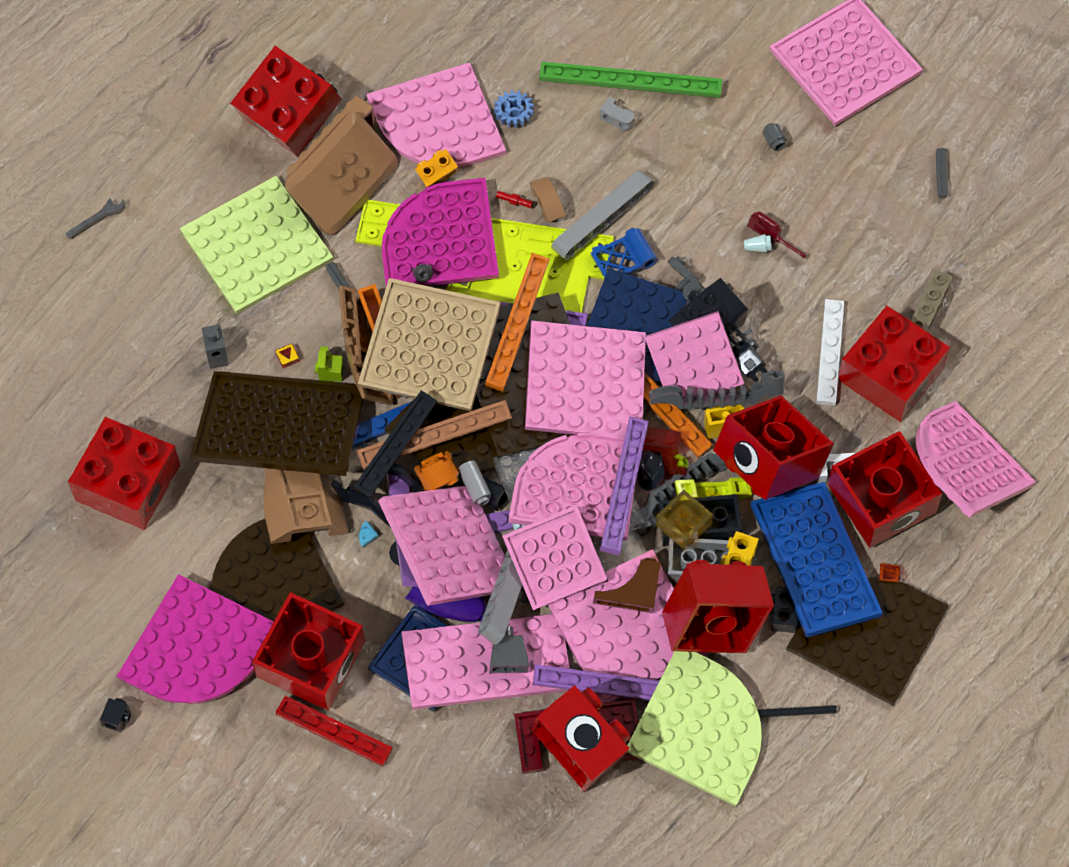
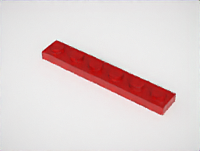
[275,696,393,767]

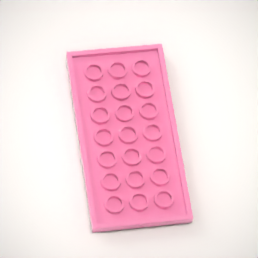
[402,614,570,710]

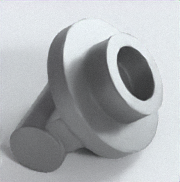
[412,264,433,282]

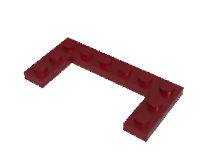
[514,698,639,774]

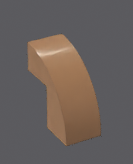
[529,177,566,222]

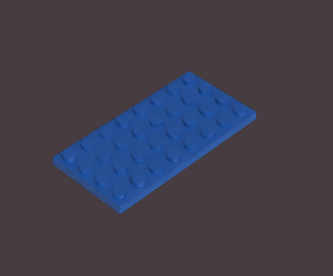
[750,482,883,638]

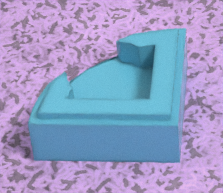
[359,521,379,548]

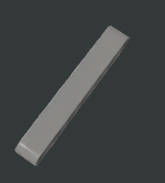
[551,170,654,260]
[478,549,522,645]

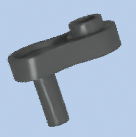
[667,256,699,291]

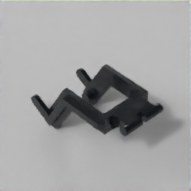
[331,442,425,528]

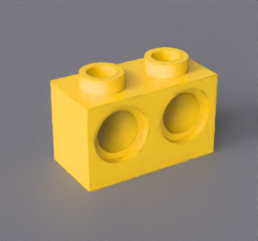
[720,531,759,566]

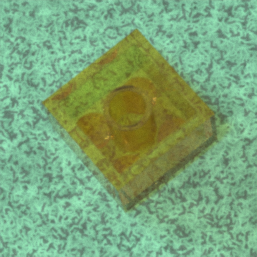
[656,489,713,550]

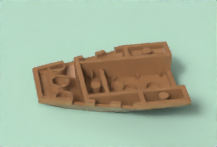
[339,285,394,405]

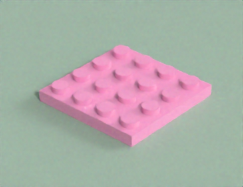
[645,311,744,397]
[502,505,607,610]

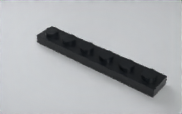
[354,390,438,498]

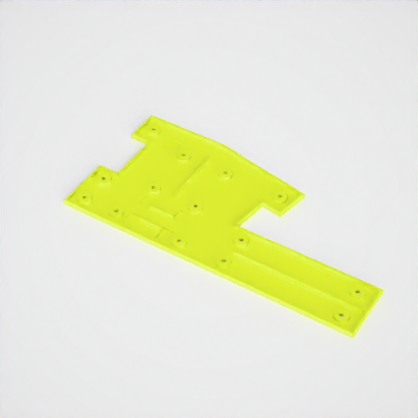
[355,200,614,324]

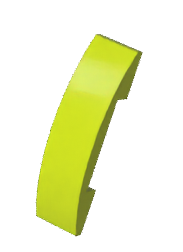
[675,477,752,500]

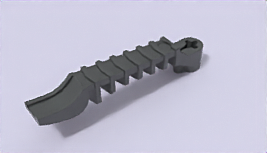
[649,370,785,410]
[630,453,727,536]

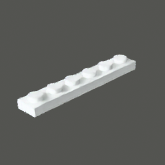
[816,299,844,406]

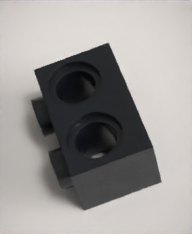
[768,587,798,633]

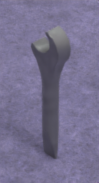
[65,198,125,239]

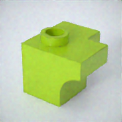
[315,346,344,382]

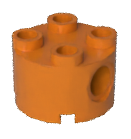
[414,451,460,491]

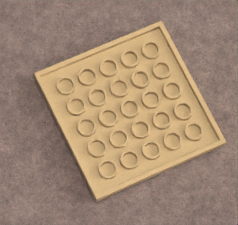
[358,278,501,411]

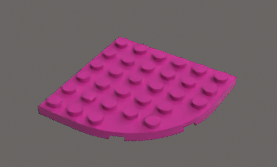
[382,178,499,286]
[116,574,273,704]

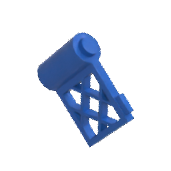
[591,228,658,278]

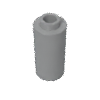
[458,461,492,506]

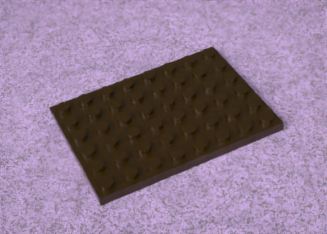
[476,292,574,459]
[190,371,364,476]

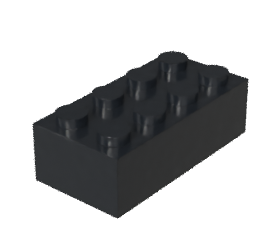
[658,494,742,546]

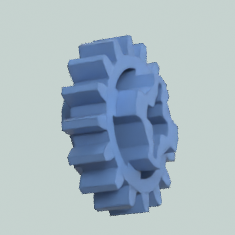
[494,90,534,128]

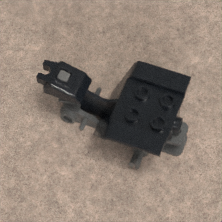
[668,277,768,382]

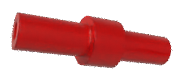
[496,191,533,209]

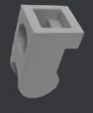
[600,97,634,131]

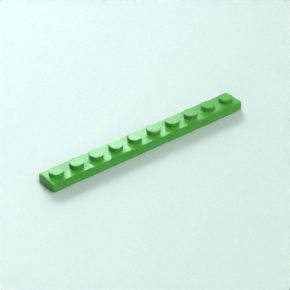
[539,61,722,98]

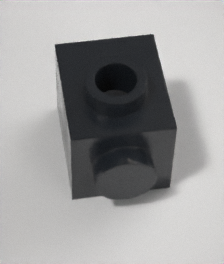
[100,698,131,732]

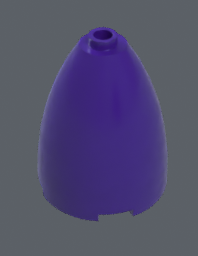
[405,587,487,622]

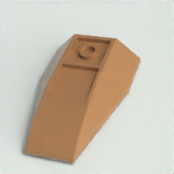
[263,468,349,544]

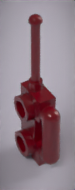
[747,211,806,258]

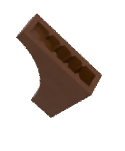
[593,558,661,613]

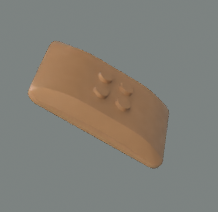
[285,111,397,235]

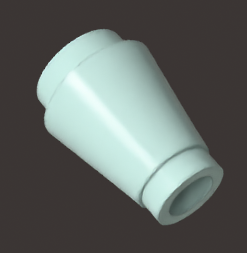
[744,234,772,253]

